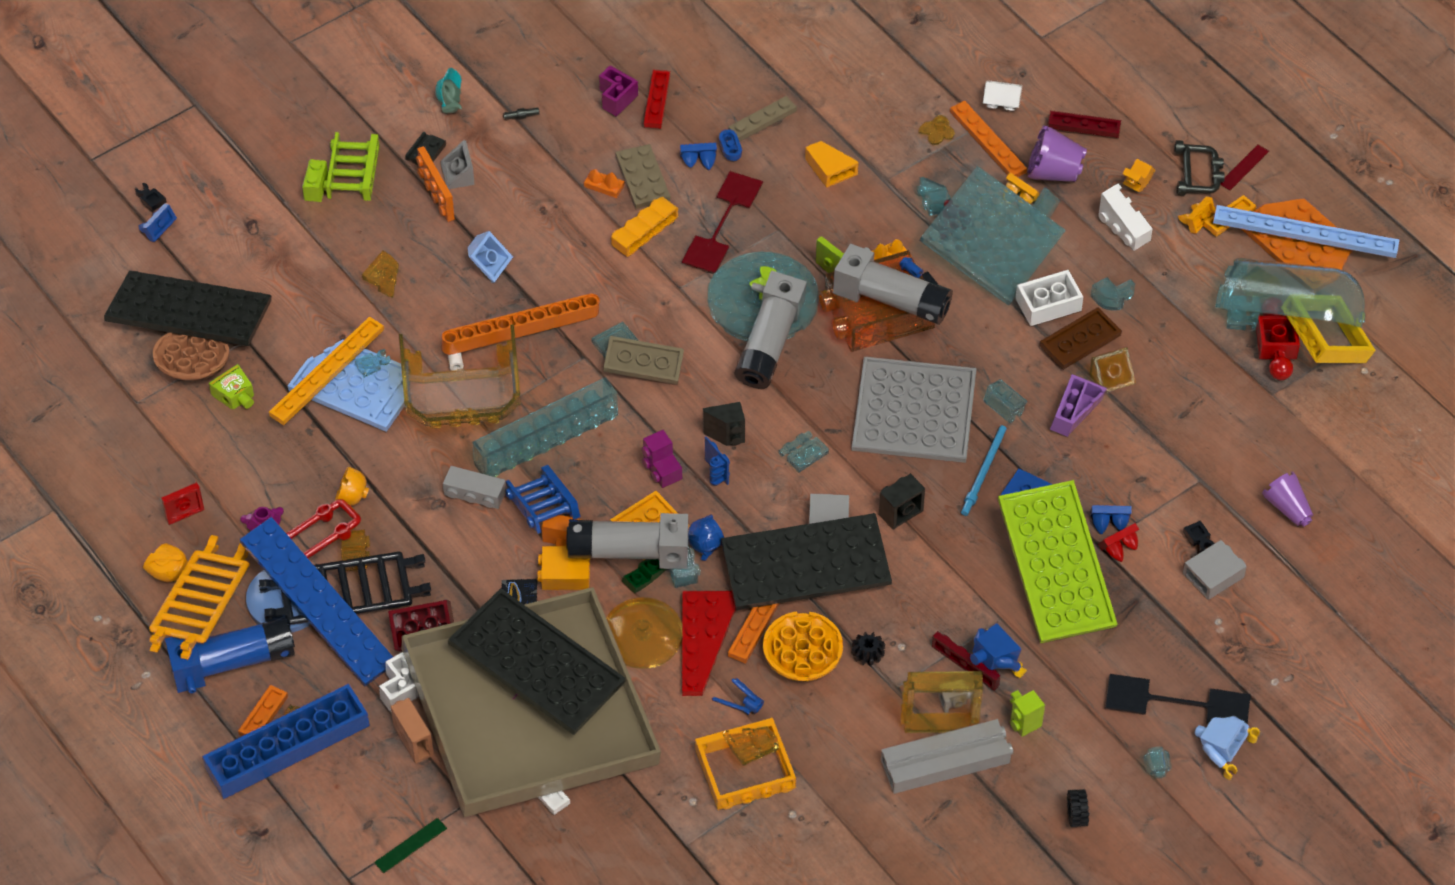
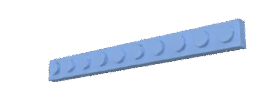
[1213,205,1399,258]

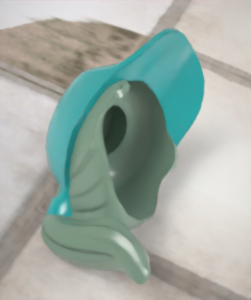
[435,68,462,114]

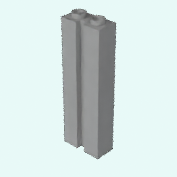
[881,719,1013,794]

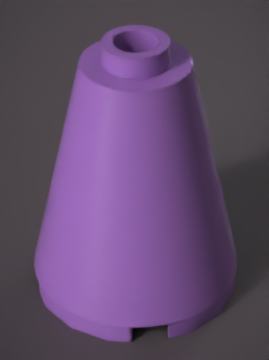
[1262,471,1313,527]

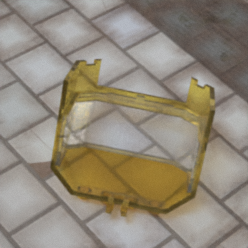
[399,324,521,429]

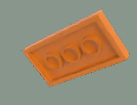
[416,146,455,222]

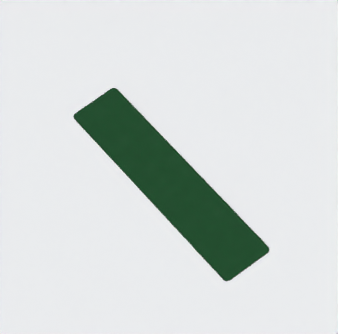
[374,818,447,873]

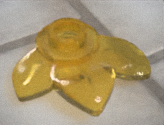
[919,115,955,145]

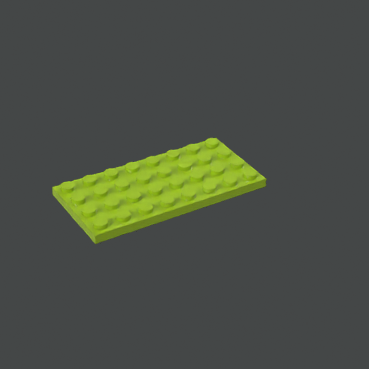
[998,480,1118,644]

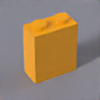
[538,546,590,590]

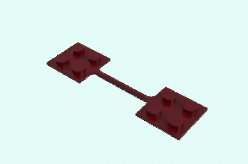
[682,171,763,274]

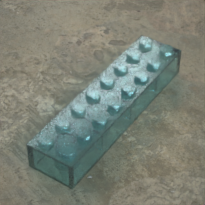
[472,377,618,477]

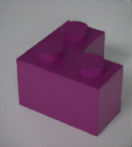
[599,65,638,117]
[642,430,683,488]

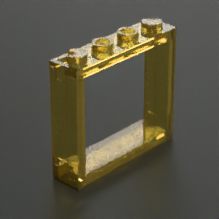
[901,671,983,733]

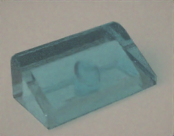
[1028,187,1060,226]

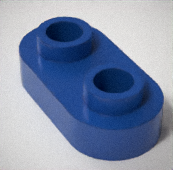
[719,130,742,161]

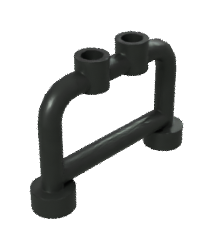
[1174,140,1225,196]

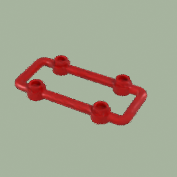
[286,499,361,559]

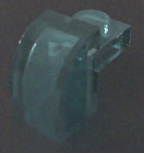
[1091,277,1135,311]

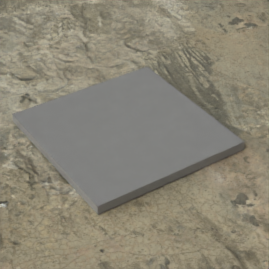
[852,356,977,463]

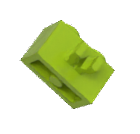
[1010,690,1045,737]

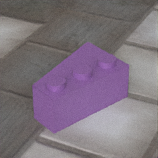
[1050,374,1107,437]

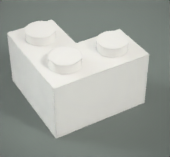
[379,652,419,712]

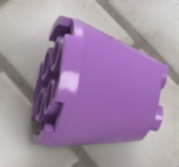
[1027,126,1087,182]

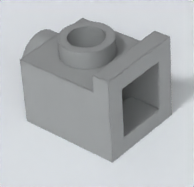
[938,680,971,713]

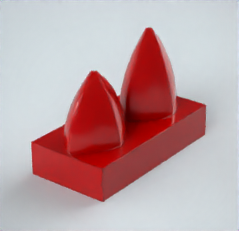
[1098,523,1139,562]

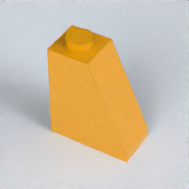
[805,141,858,188]

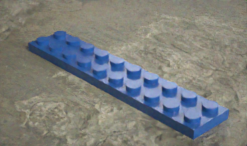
[240,517,393,686]

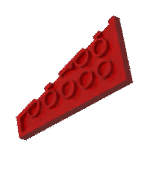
[682,591,736,696]

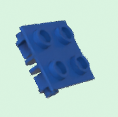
[705,436,730,486]

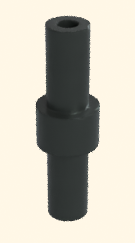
[503,107,540,120]

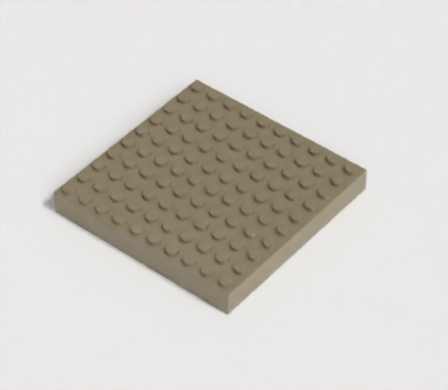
[402,587,661,817]

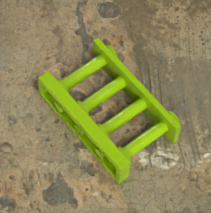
[323,132,380,201]

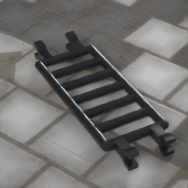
[259,551,431,625]

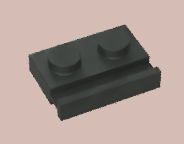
[405,131,446,165]

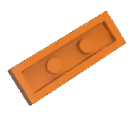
[238,685,288,736]

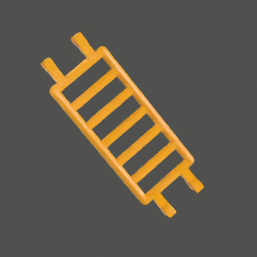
[149,535,250,659]

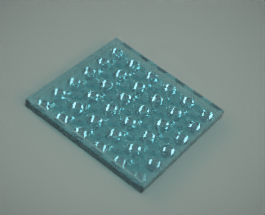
[919,166,1066,306]

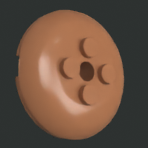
[153,332,229,380]

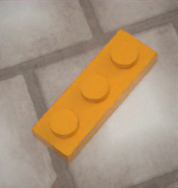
[1204,195,1256,237]

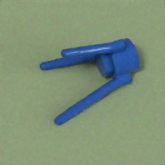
[712,678,764,715]

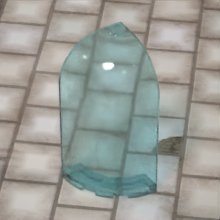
[1215,258,1366,328]

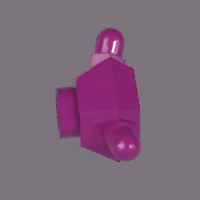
[240,507,284,531]

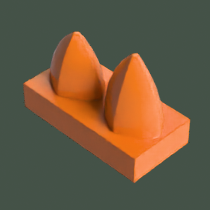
[584,169,625,198]

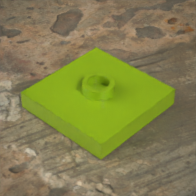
[816,236,844,277]

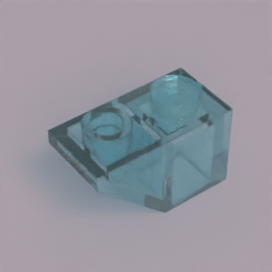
[917,177,951,216]

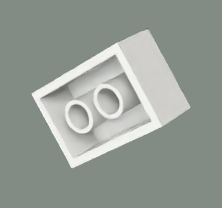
[1016,270,1083,326]

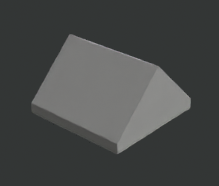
[440,140,475,189]

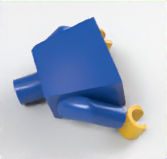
[970,623,1027,678]

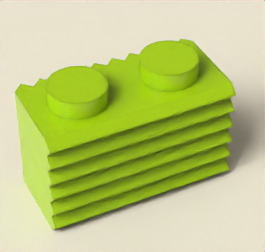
[302,159,328,202]

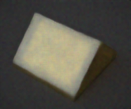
[1089,347,1136,392]

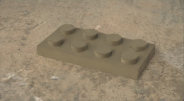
[615,144,671,209]
[603,336,684,385]

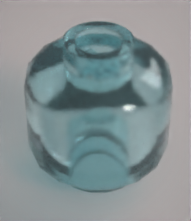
[1143,747,1172,778]

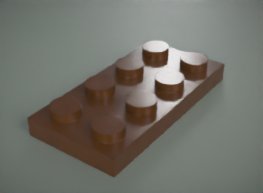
[1040,307,1122,370]

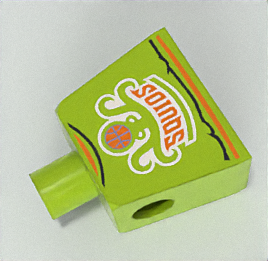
[209,364,254,409]

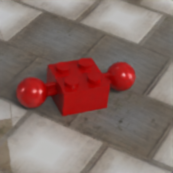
[1256,297,1300,381]

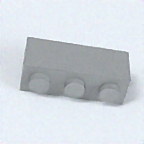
[443,466,506,509]

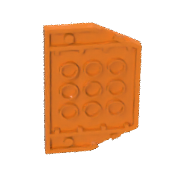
[1241,198,1352,293]

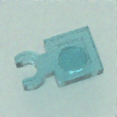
[355,349,391,378]

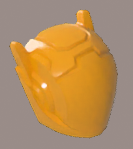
[143,543,188,582]

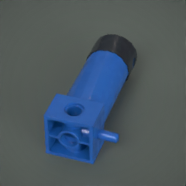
[165,617,295,694]

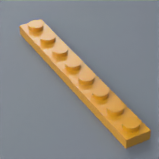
[269,316,384,425]

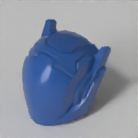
[688,514,724,561]

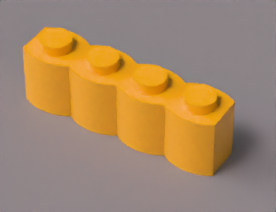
[611,196,678,257]

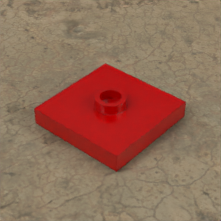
[161,482,205,525]

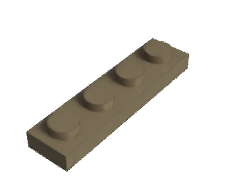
[728,96,797,142]

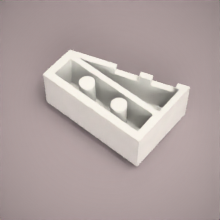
[1098,183,1152,250]

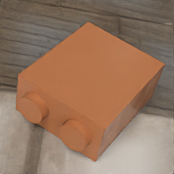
[391,698,434,764]

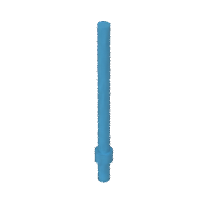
[961,425,1007,516]

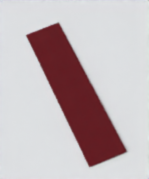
[1220,144,1269,190]

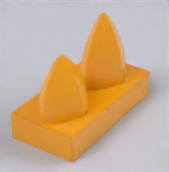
[1002,173,1041,207]
[1178,196,1216,234]
[872,239,908,266]

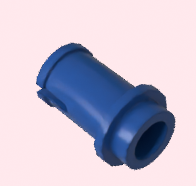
[899,257,924,278]

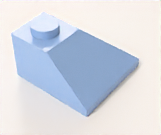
[468,231,513,283]

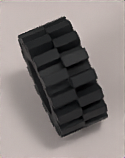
[1067,789,1089,827]

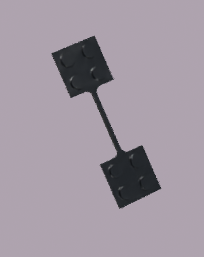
[1105,674,1251,725]

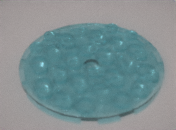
[708,252,819,341]

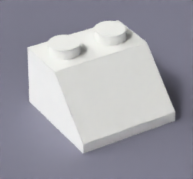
[983,81,1023,111]

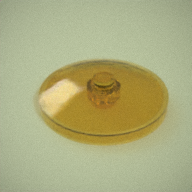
[606,597,683,669]

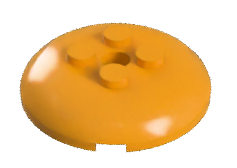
[763,611,843,681]

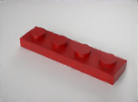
[644,70,671,129]

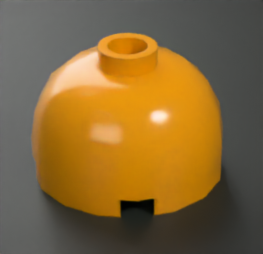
[335,466,369,506]

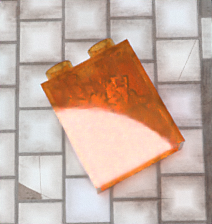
[818,250,935,352]

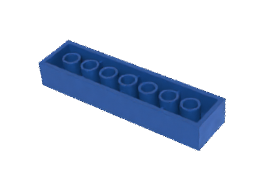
[202,684,370,799]

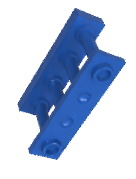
[505,465,581,534]

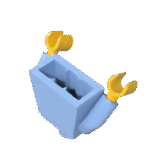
[1195,716,1260,780]

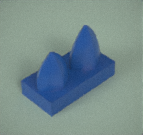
[680,143,717,170]
[138,204,177,242]
[1091,505,1132,534]

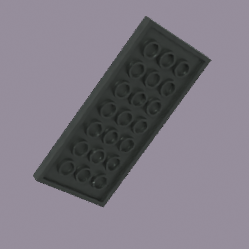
[104,270,272,346]
[721,513,892,610]
[448,588,626,735]

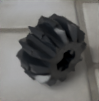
[852,631,885,666]

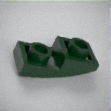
[622,559,666,594]

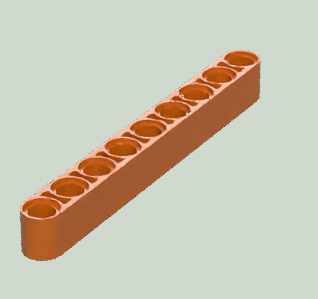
[441,294,600,355]

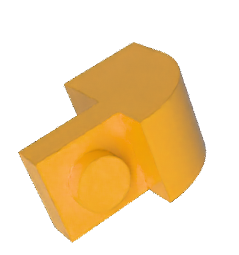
[1122,158,1155,192]

